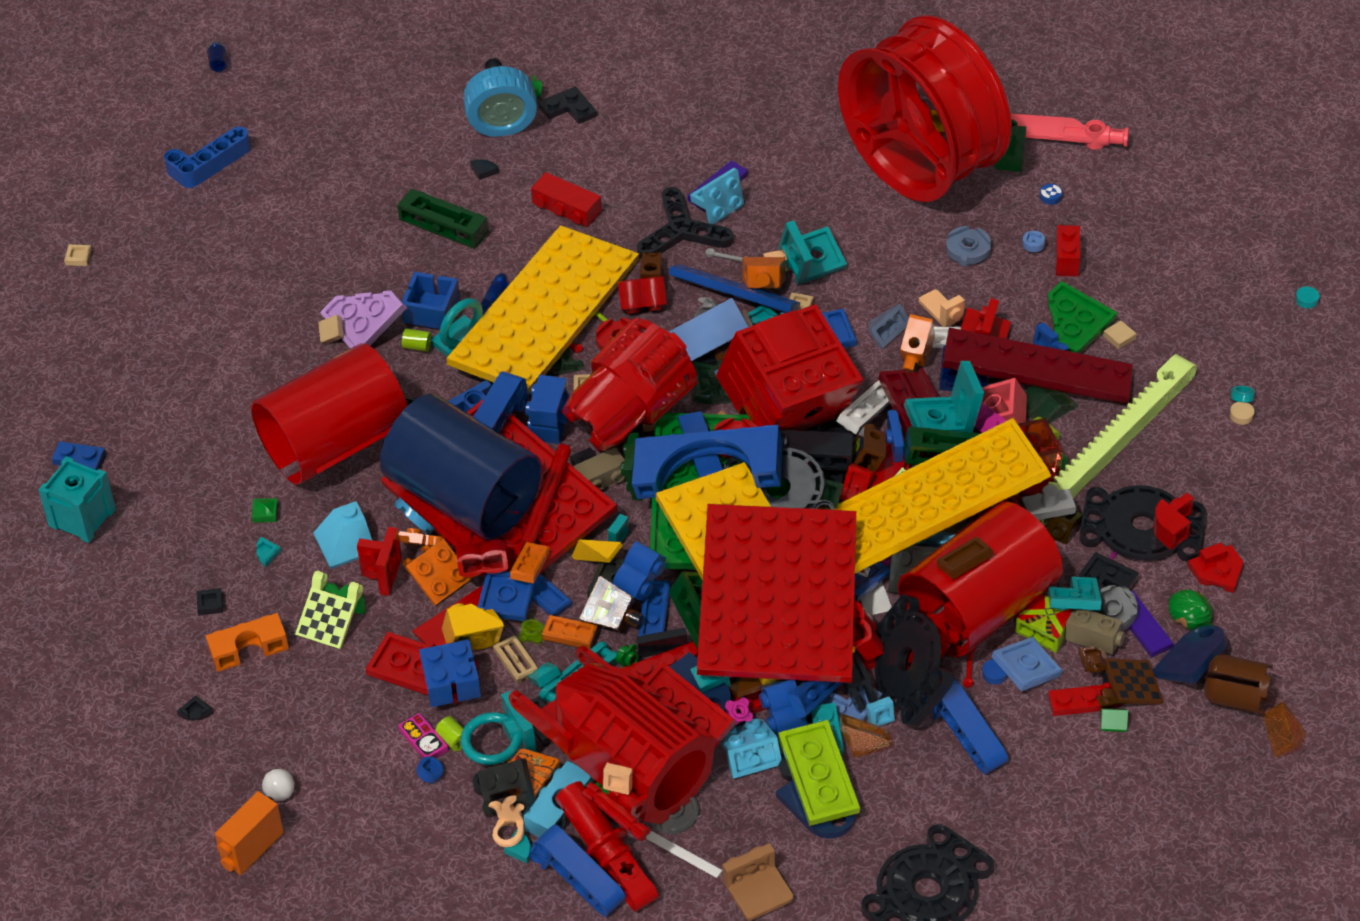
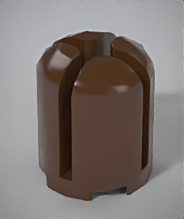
[1204,654,1273,715]

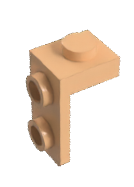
[918,289,965,327]

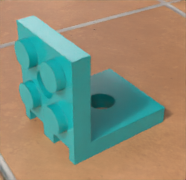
[778,220,847,285]
[904,361,984,433]

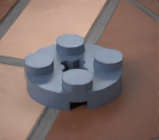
[946,226,991,266]

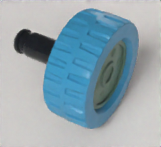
[463,58,537,137]

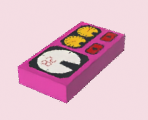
[398,713,448,758]

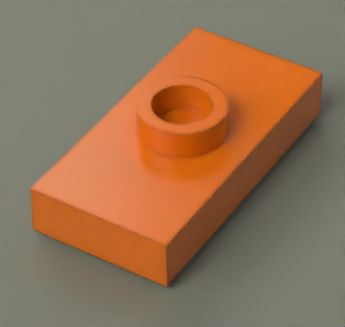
[510,542,550,584]
[542,615,598,649]

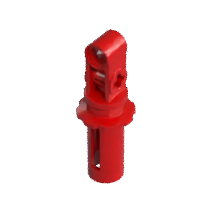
[555,781,659,912]

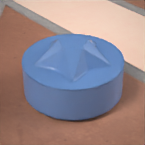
[1022,231,1045,252]

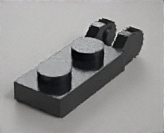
[842,649,878,711]

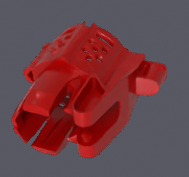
[561,317,698,451]

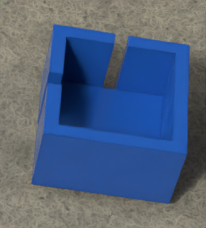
[402,272,460,329]
[526,375,569,444]
[419,639,481,707]

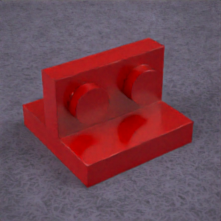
[960,298,1011,339]
[357,527,402,596]

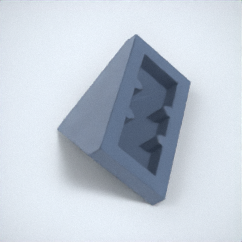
[868,304,909,349]

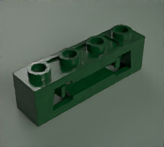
[397,188,489,249]
[904,426,981,465]
[668,572,703,649]

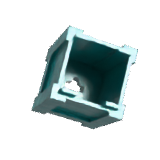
[38,456,116,543]

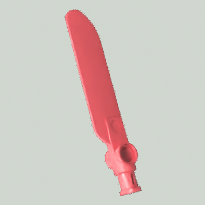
[1010,113,1129,149]

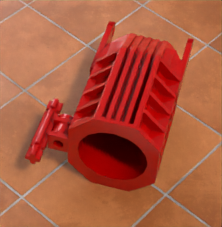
[508,645,716,841]

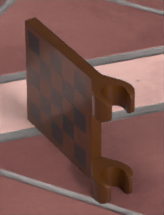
[1086,655,1164,706]

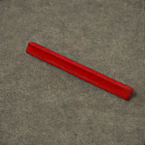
[521,443,571,545]

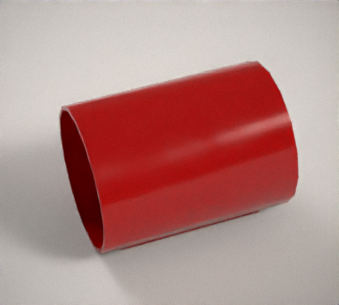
[250,343,407,485]
[898,501,1063,658]

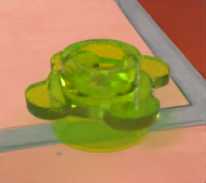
[518,619,545,644]

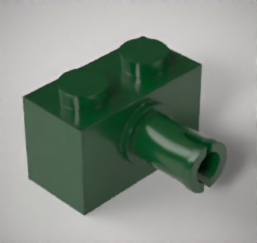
[995,119,1026,172]

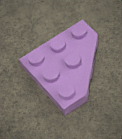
[320,290,407,348]

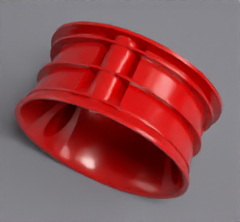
[838,15,1012,202]

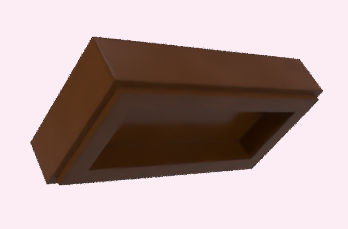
[936,536,993,580]

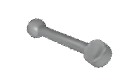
[706,248,748,262]

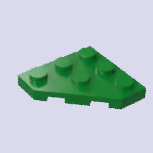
[1047,281,1118,354]

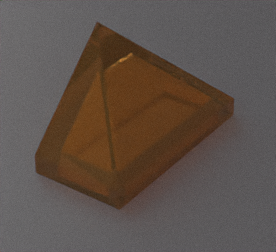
[1263,702,1307,757]
[839,713,890,758]

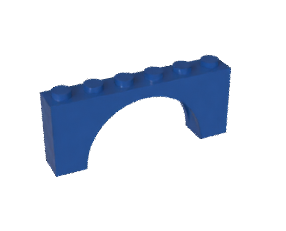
[632,425,783,499]

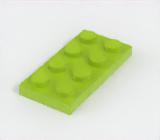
[778,720,860,826]

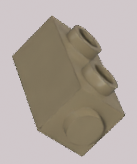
[573,447,626,491]
[1065,609,1125,655]

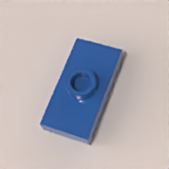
[885,410,904,463]

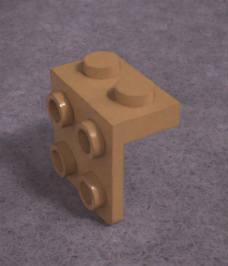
[722,843,793,921]

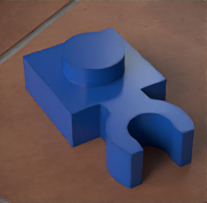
[1033,322,1069,351]

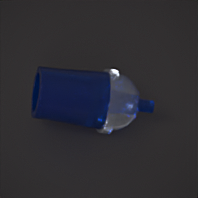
[206,41,227,72]

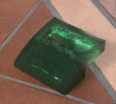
[692,360,732,404]

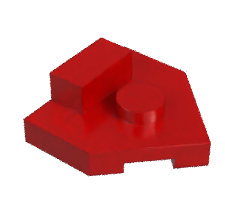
[1187,542,1244,593]

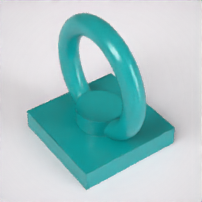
[430,298,483,357]
[460,691,537,765]

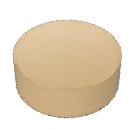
[1230,402,1254,425]

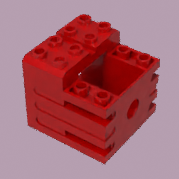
[716,304,864,431]

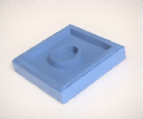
[992,637,1063,691]

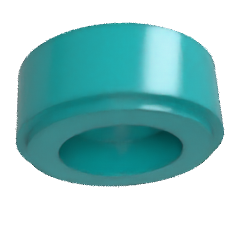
[1295,286,1320,309]
[1230,386,1255,402]

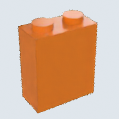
[214,791,284,875]

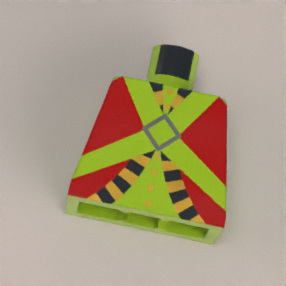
[1015,595,1073,653]

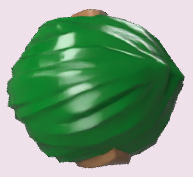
[1168,589,1212,630]

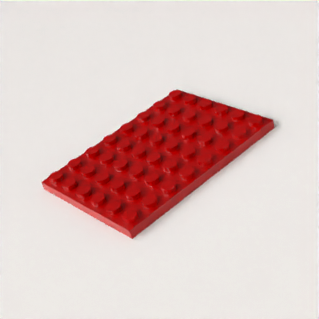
[381,399,618,577]
[697,504,856,683]

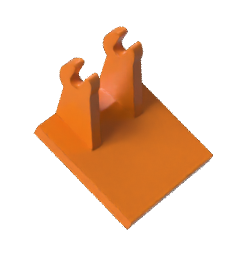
[402,539,473,606]

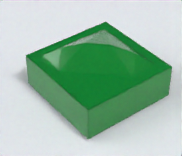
[251,498,278,523]

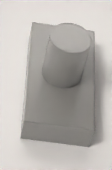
[1021,485,1076,520]

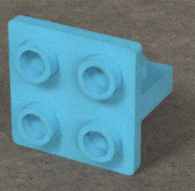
[690,168,744,224]

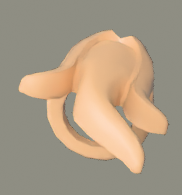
[488,795,524,847]

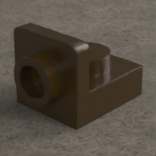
[1047,511,1083,544]

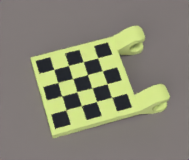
[295,571,364,649]

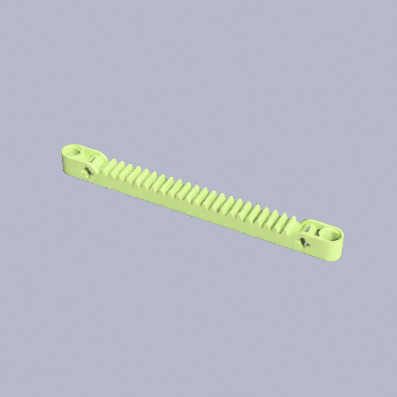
[1037,354,1197,526]

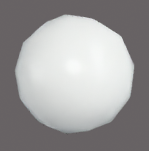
[262,769,295,801]

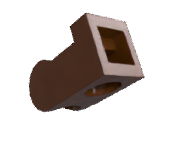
[640,252,661,279]

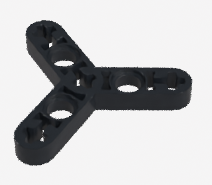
[637,187,733,259]

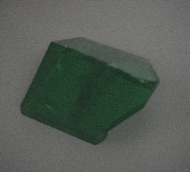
[1026,385,1078,424]

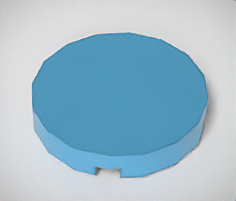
[394,497,435,535]

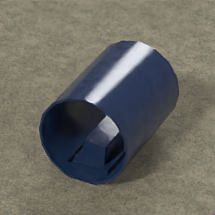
[380,393,542,540]

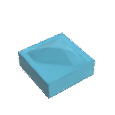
[866,697,895,729]

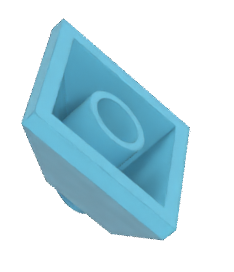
[313,501,372,569]

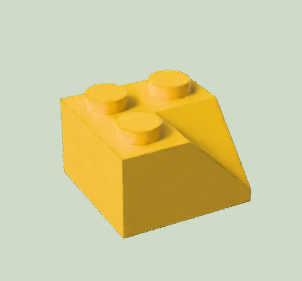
[442,603,504,651]

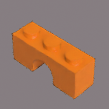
[205,613,289,672]

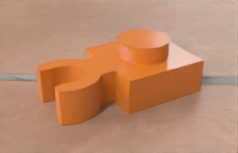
[399,528,443,546]

